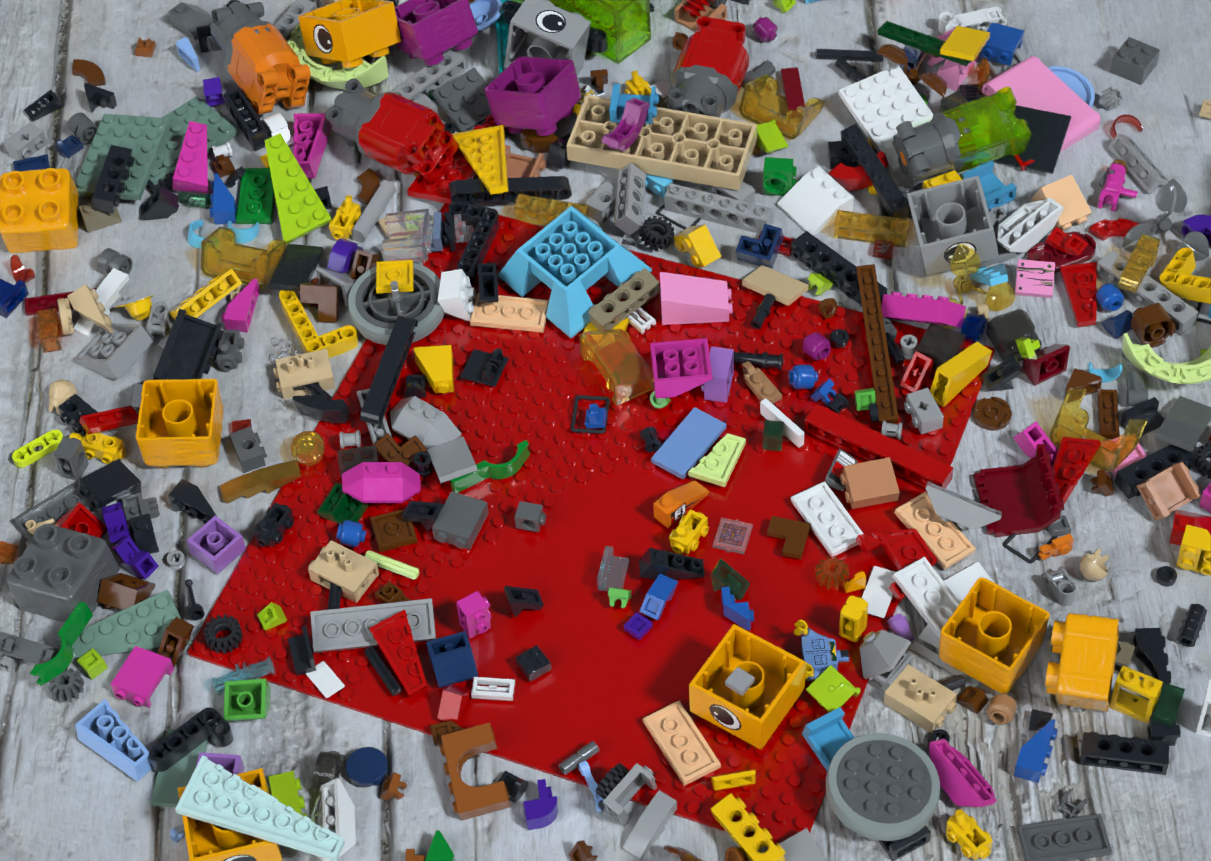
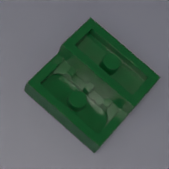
[317,483,370,524]

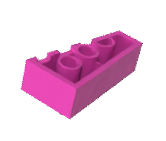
[173,121,208,197]
[881,292,966,328]

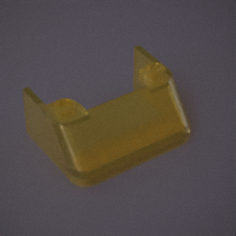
[1050,388,1147,471]

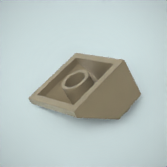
[78,202,122,233]

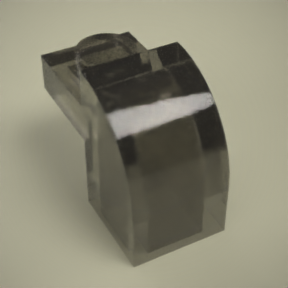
[312,751,346,791]

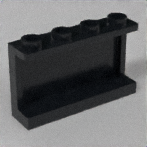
[153,309,224,380]

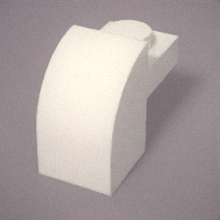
[261,112,294,146]

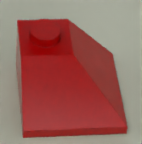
[55,502,107,538]
[1169,510,1211,546]

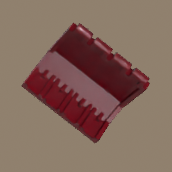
[973,444,1064,537]

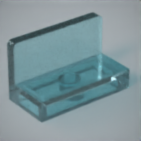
[597,546,629,591]

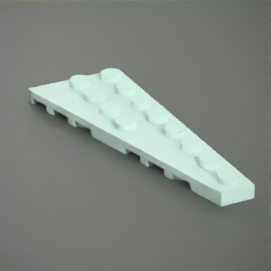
[175,756,345,861]

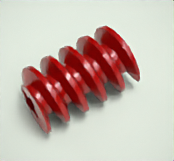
[682,0,714,20]

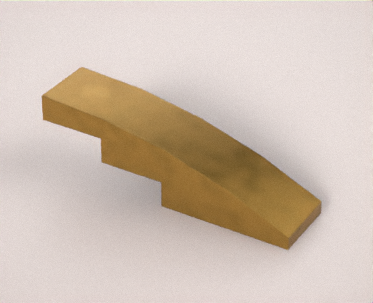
[220,460,302,504]

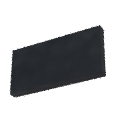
[269,244,323,292]

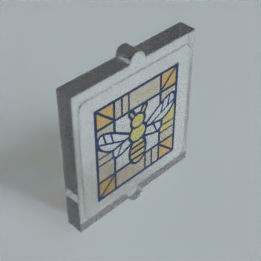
[713,518,753,554]

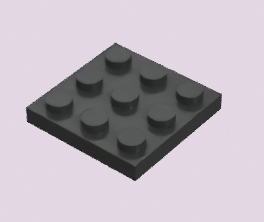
[432,67,492,132]

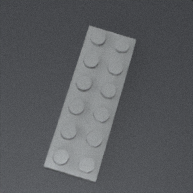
[310,599,436,653]

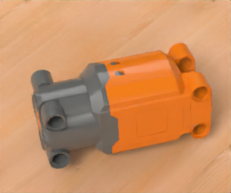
[207,2,311,115]

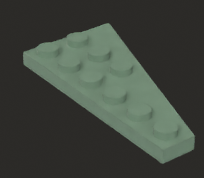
[56,589,192,660]

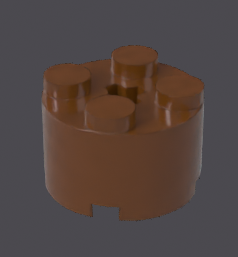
[1131,303,1175,348]

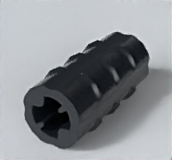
[1177,604,1207,647]

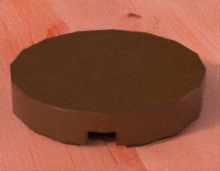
[973,397,1012,431]

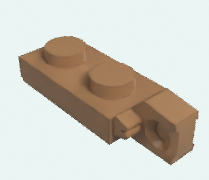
[742,361,782,404]

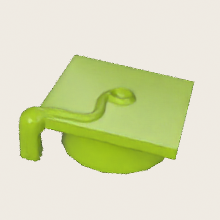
[756,119,789,153]
[806,665,861,713]

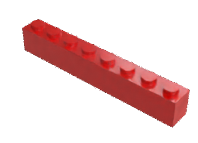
[804,404,953,489]

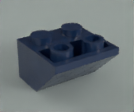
[426,631,479,688]

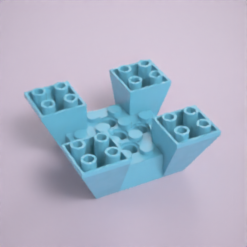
[498,206,652,338]

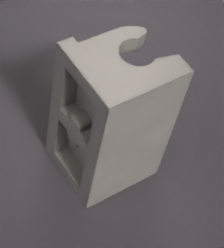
[871,653,914,692]

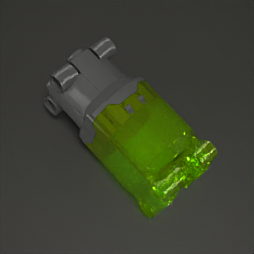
[892,87,1032,190]

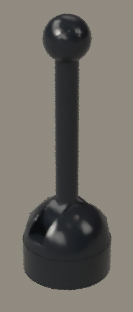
[185,579,205,621]

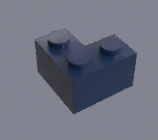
[736,224,784,269]

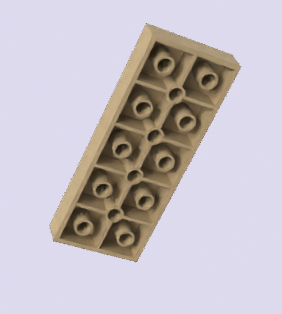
[566,95,757,191]

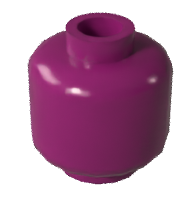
[752,17,778,42]
[803,332,831,360]

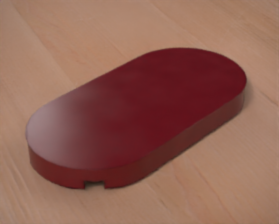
[1027,231,1096,273]

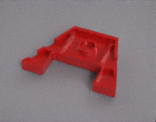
[855,528,938,602]

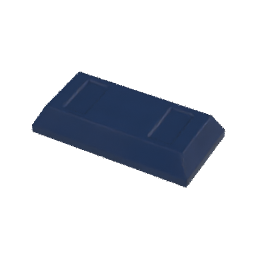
[13,154,50,171]

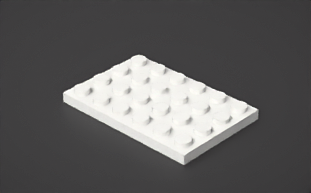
[838,65,933,173]

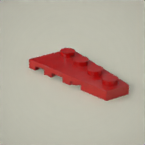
[1060,262,1097,327]
[1053,437,1101,504]
[369,609,427,698]

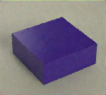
[624,612,653,640]

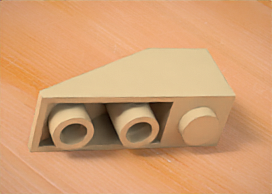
[67,284,114,333]

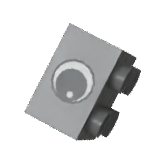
[504,0,591,76]
[907,175,999,276]

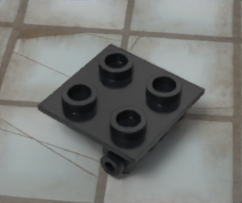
[460,348,509,387]

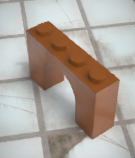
[439,722,511,820]

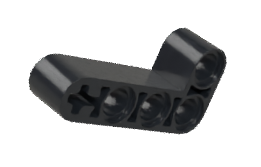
[149,707,233,772]

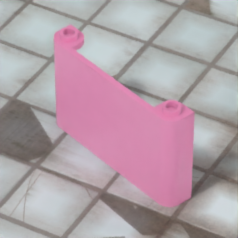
[982,56,1100,152]

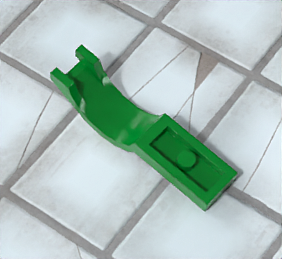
[450,440,530,493]
[30,601,93,686]

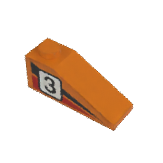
[654,481,709,528]

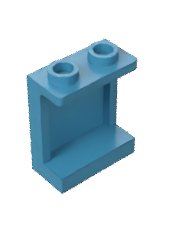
[802,707,855,771]

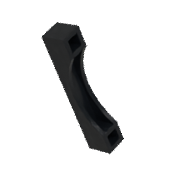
[840,124,910,222]
[1133,628,1181,746]

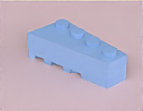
[75,699,153,782]

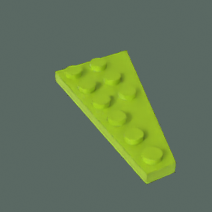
[265,133,332,246]

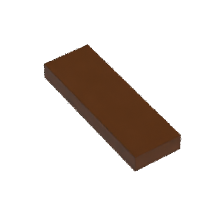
[1097,389,1120,439]

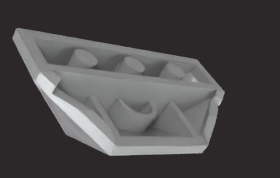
[390,396,462,448]
[926,481,1002,530]

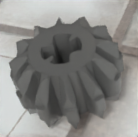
[49,667,84,703]

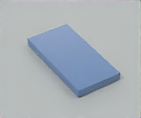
[651,407,726,479]

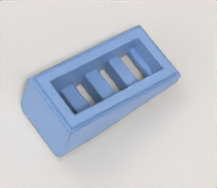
[176,37,200,72]

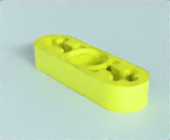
[12,430,63,468]

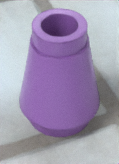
[887,613,915,642]

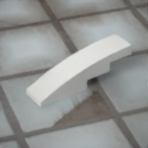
[73,268,129,338]

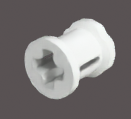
[212,141,233,161]

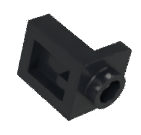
[196,25,212,53]

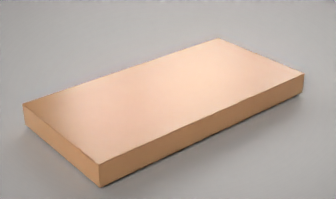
[470,293,549,333]
[894,492,976,570]
[643,701,721,786]

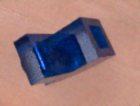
[960,313,988,343]

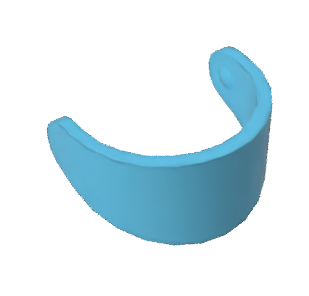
[187,219,216,248]
[228,220,260,244]
[1087,362,1122,383]

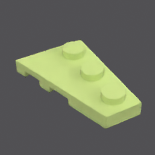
[688,434,746,487]

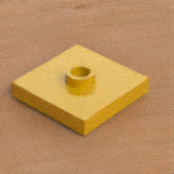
[376,260,414,293]

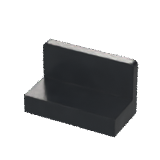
[1121,397,1164,439]
[288,625,316,676]

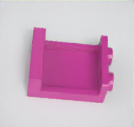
[111,646,174,708]

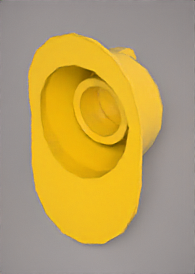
[114,295,154,320]

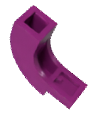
[602,98,650,151]

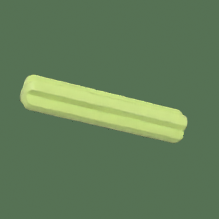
[364,550,420,580]

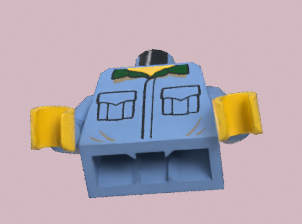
[794,620,849,681]

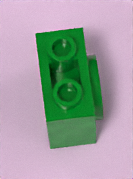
[763,157,797,196]

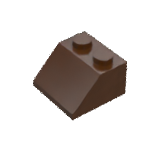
[97,573,155,611]

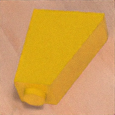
[414,345,454,393]

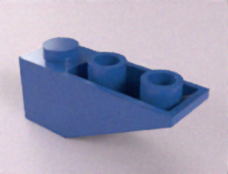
[210,173,237,225]
[1014,719,1058,783]

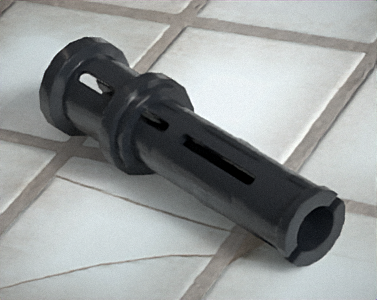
[734,352,784,370]

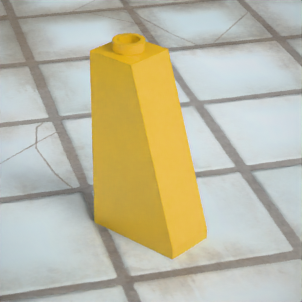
[930,342,992,407]

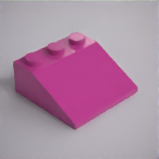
[650,338,712,398]

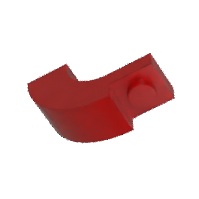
[828,151,889,191]

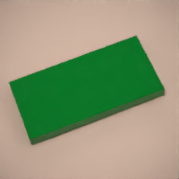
[236,168,275,224]

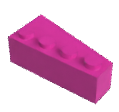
[293,113,332,178]

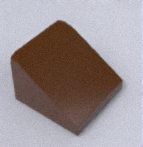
[956,686,989,714]

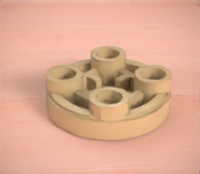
[57,298,74,336]

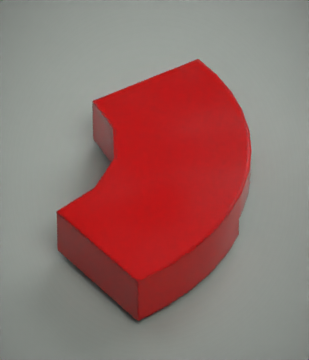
[1088,218,1138,241]

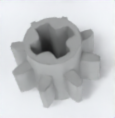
[1100,87,1122,110]

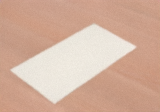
[862,566,896,618]

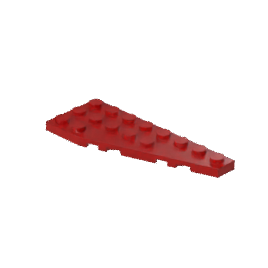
[407,114,507,204]

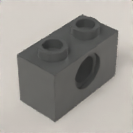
[229,427,267,473]
[54,437,89,481]

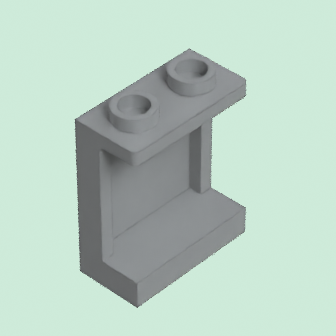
[603,763,657,826]

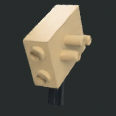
[884,664,966,733]

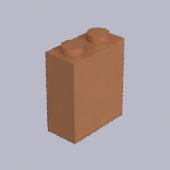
[840,457,900,509]

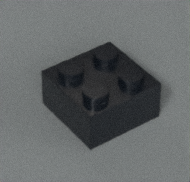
[515,645,551,682]

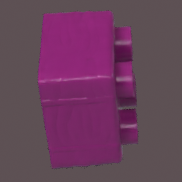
[395,0,478,66]
[484,57,581,136]

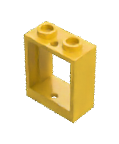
[1109,665,1163,724]

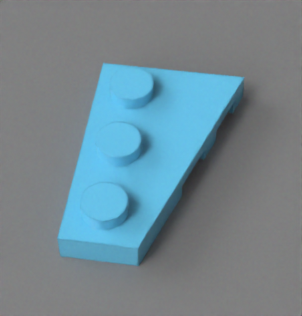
[970,263,1009,286]

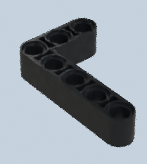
[448,201,500,284]

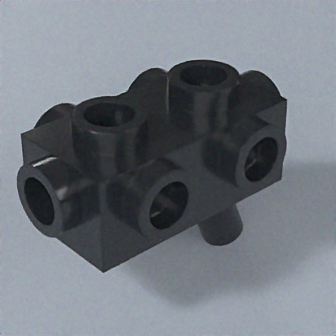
[254,503,294,547]

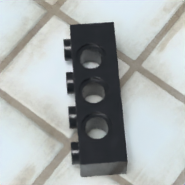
[224,88,269,151]
[92,145,135,213]
[1115,444,1195,499]
[1080,732,1169,775]

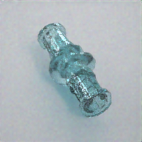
[212,656,276,695]

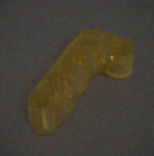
[1118,233,1160,293]

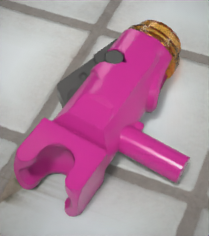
[1098,159,1138,212]

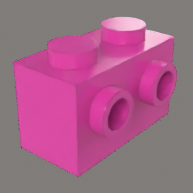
[456,591,492,638]

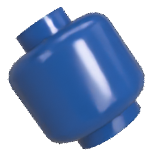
[1096,284,1124,311]
[788,364,818,389]
[336,520,366,547]

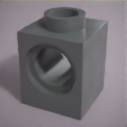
[515,501,546,532]

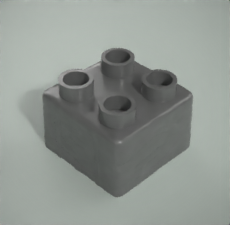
[7,524,120,622]

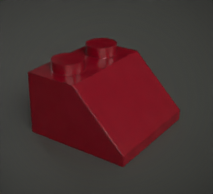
[1022,344,1070,386]

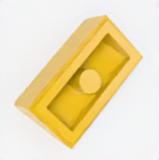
[711,770,756,791]

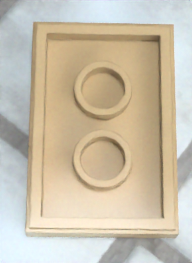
[742,265,809,306]

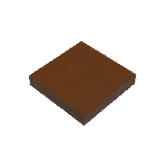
[370,509,418,552]

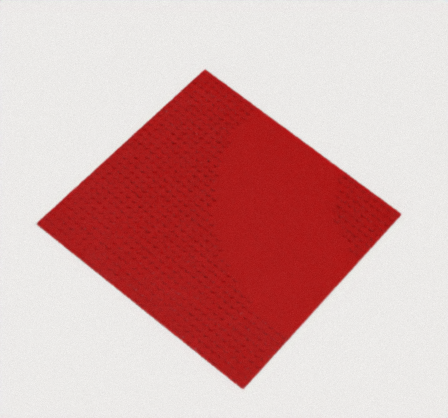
[188,203,995,845]

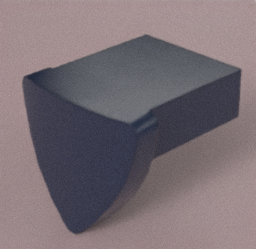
[55,135,84,159]
[1101,310,1133,339]

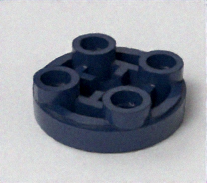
[346,747,388,787]

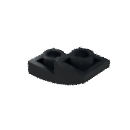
[442,211,457,252]

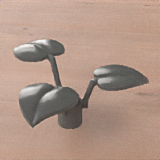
[1122,179,1209,261]

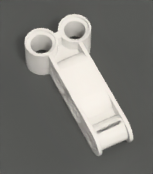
[938,6,1007,34]

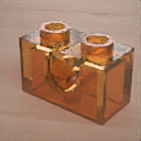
[37,308,62,353]

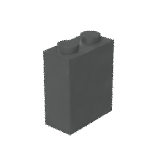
[432,491,489,550]

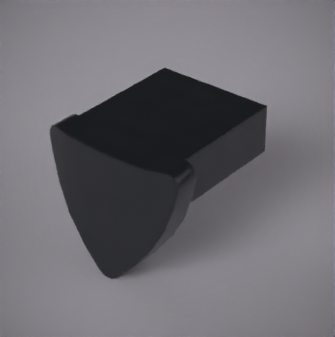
[403,375,426,398]
[497,770,528,803]

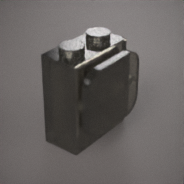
[986,309,1042,362]

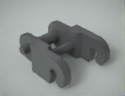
[1058,789,1088,818]

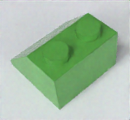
[224,679,271,721]

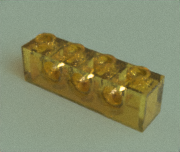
[514,194,589,226]
[834,210,910,248]

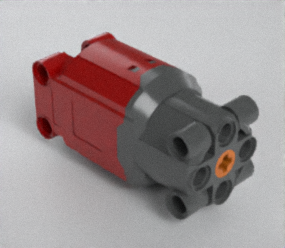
[668,16,749,118]
[325,78,459,183]

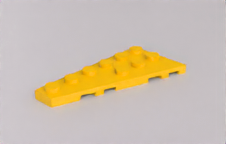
[452,125,508,194]

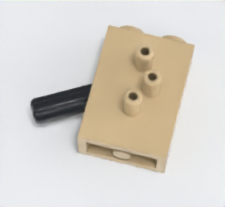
[273,349,336,400]
[308,540,379,610]

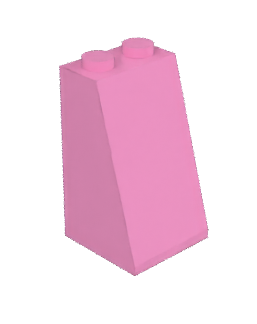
[660,272,733,325]

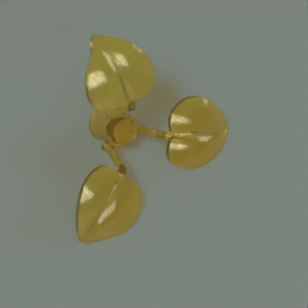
[937,243,1015,329]

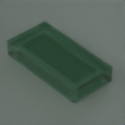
[1152,683,1185,727]

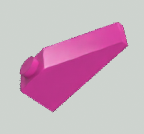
[222,279,260,333]
[1013,421,1058,467]

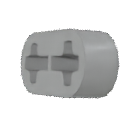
[990,207,1006,237]

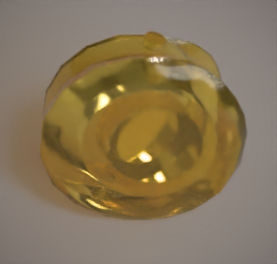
[291,431,324,466]

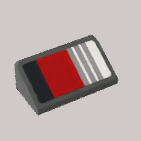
[826,449,857,491]

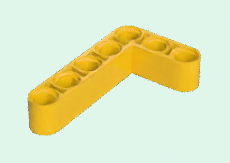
[1159,247,1211,304]
[279,290,359,358]

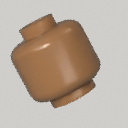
[987,693,1017,725]

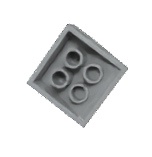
[73,323,153,379]

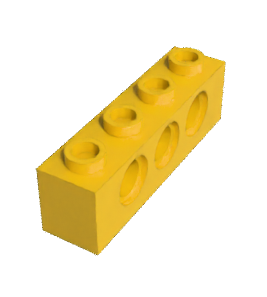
[169,269,242,320]
[711,793,786,861]

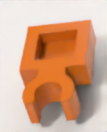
[1038,533,1074,560]

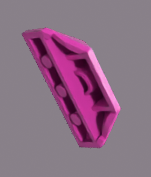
[342,462,421,503]
[929,739,997,807]

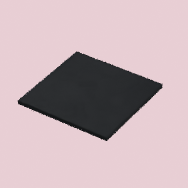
[993,105,1072,174]

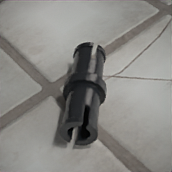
[835,57,867,82]
[750,294,776,329]

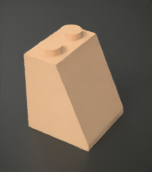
[1030,175,1092,231]

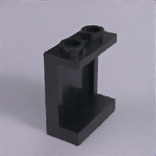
[79,459,142,514]

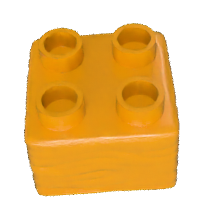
[0,168,78,254]
[136,379,224,468]
[939,577,1050,694]
[1045,613,1119,712]

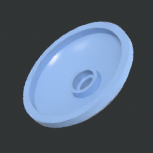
[470,0,502,32]

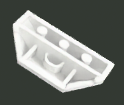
[997,198,1064,253]
[311,778,356,861]

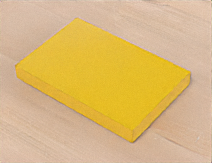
[940,25,990,61]

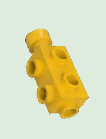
[69,432,126,464]

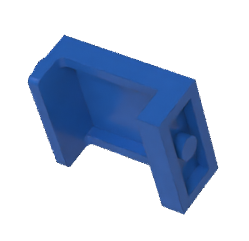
[978,22,1024,66]

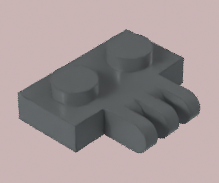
[122,492,160,532]

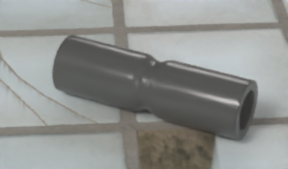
[558,741,599,775]

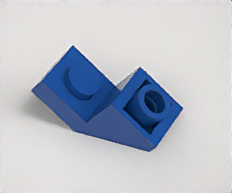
[639,573,679,620]
[721,587,754,630]

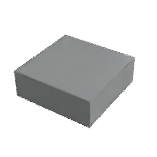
[725,667,755,696]

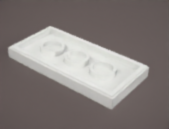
[791,481,863,557]
[892,557,960,639]

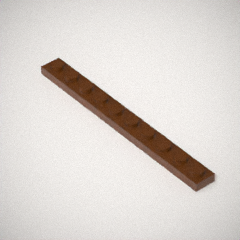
[856,264,899,425]

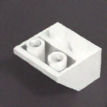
[438,269,476,321]

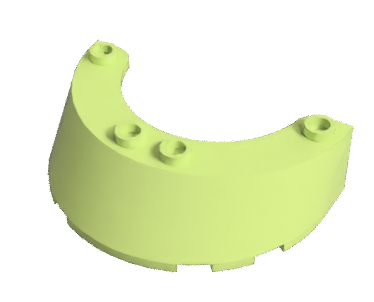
[287,23,389,90]
[1122,333,1211,384]

